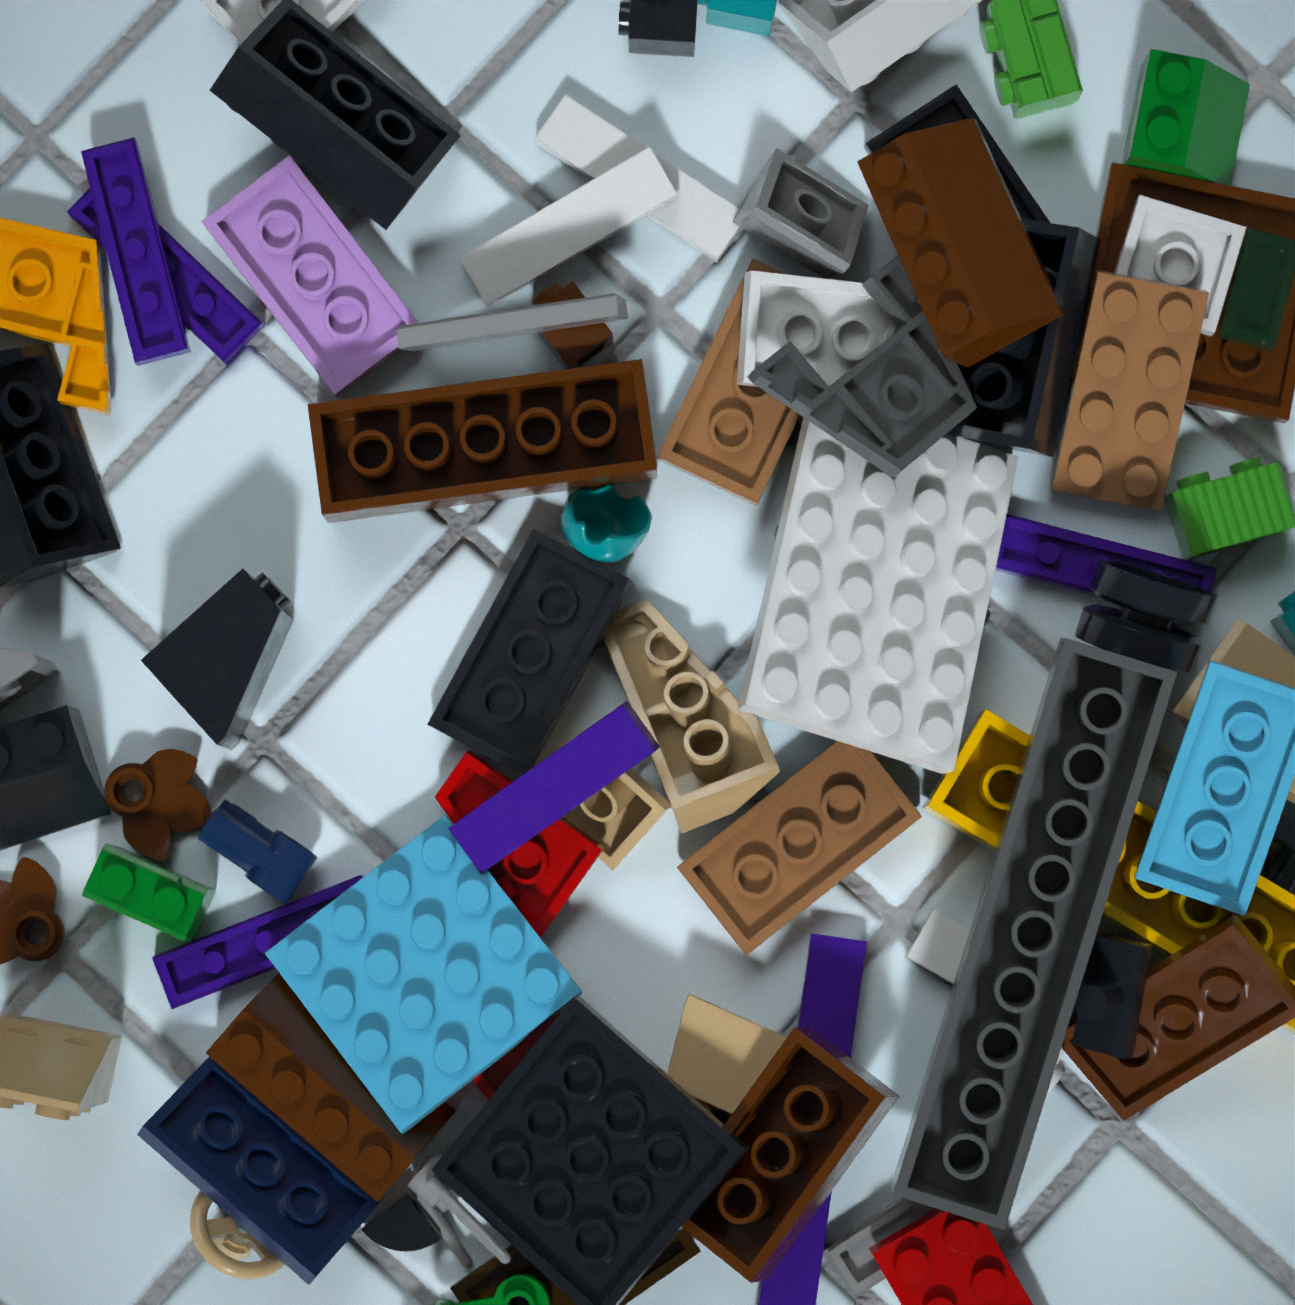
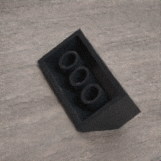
[209,0,461,230]
[946,218,1101,457]
[0,343,121,588]
[0,705,112,851]

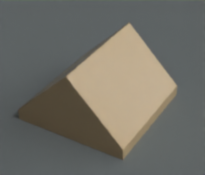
[563,768,671,870]

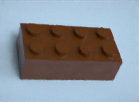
[683,1027,900,1283]

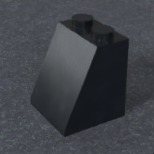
[141,568,294,750]

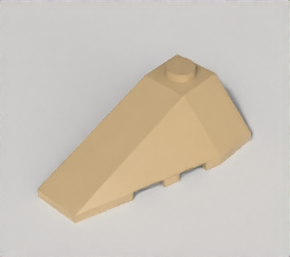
[603,599,780,833]

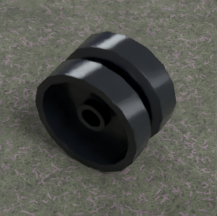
[1075,559,1218,672]

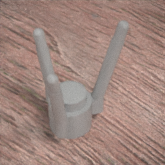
[407,1153,511,1268]

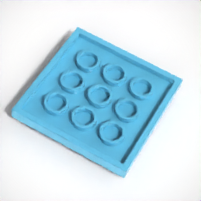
[265,815,583,1134]

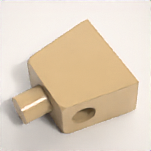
[667,993,786,1114]

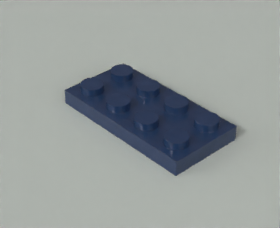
[137,1057,383,1285]

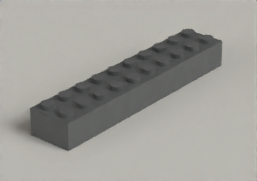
[892,638,1178,1230]

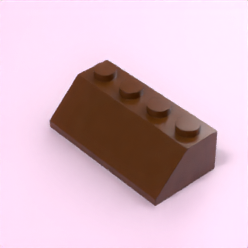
[857,118,1065,367]
[206,973,457,1202]

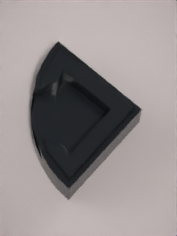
[361,1193,441,1252]

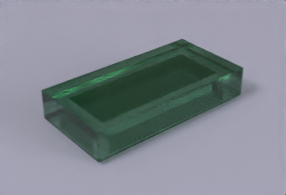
[1218,228,1295,352]

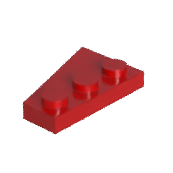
[435,750,605,938]

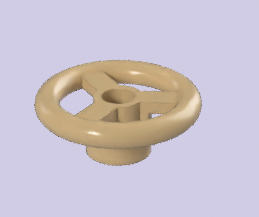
[190,1190,285,1279]

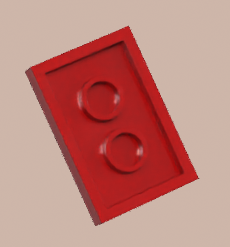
[869,1208,1033,1305]

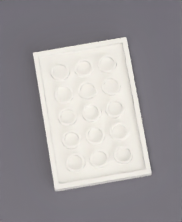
[737,418,1018,775]

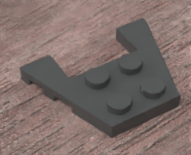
[747,255,977,478]

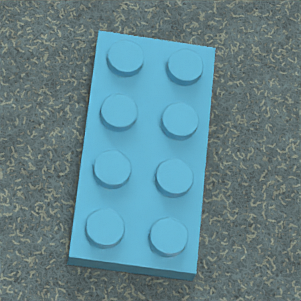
[1134,659,1295,916]

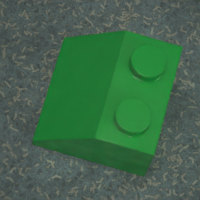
[1122,49,1250,186]

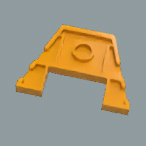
[0,218,112,415]

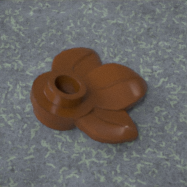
[104,749,212,861]
[0,857,65,965]

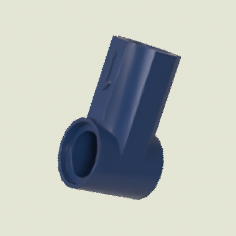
[198,799,318,904]

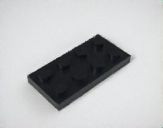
[427,529,633,775]

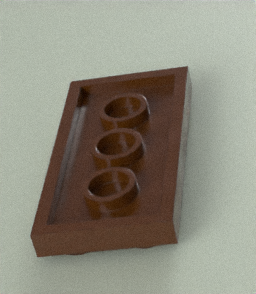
[1061,915,1295,1121]

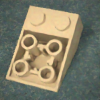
[0,1014,122,1120]

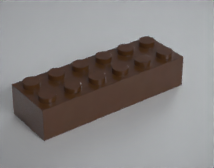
[307,359,657,523]

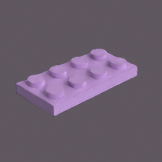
[201,155,419,398]

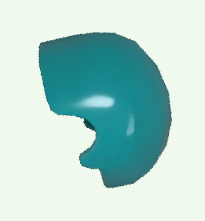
[561,484,652,563]

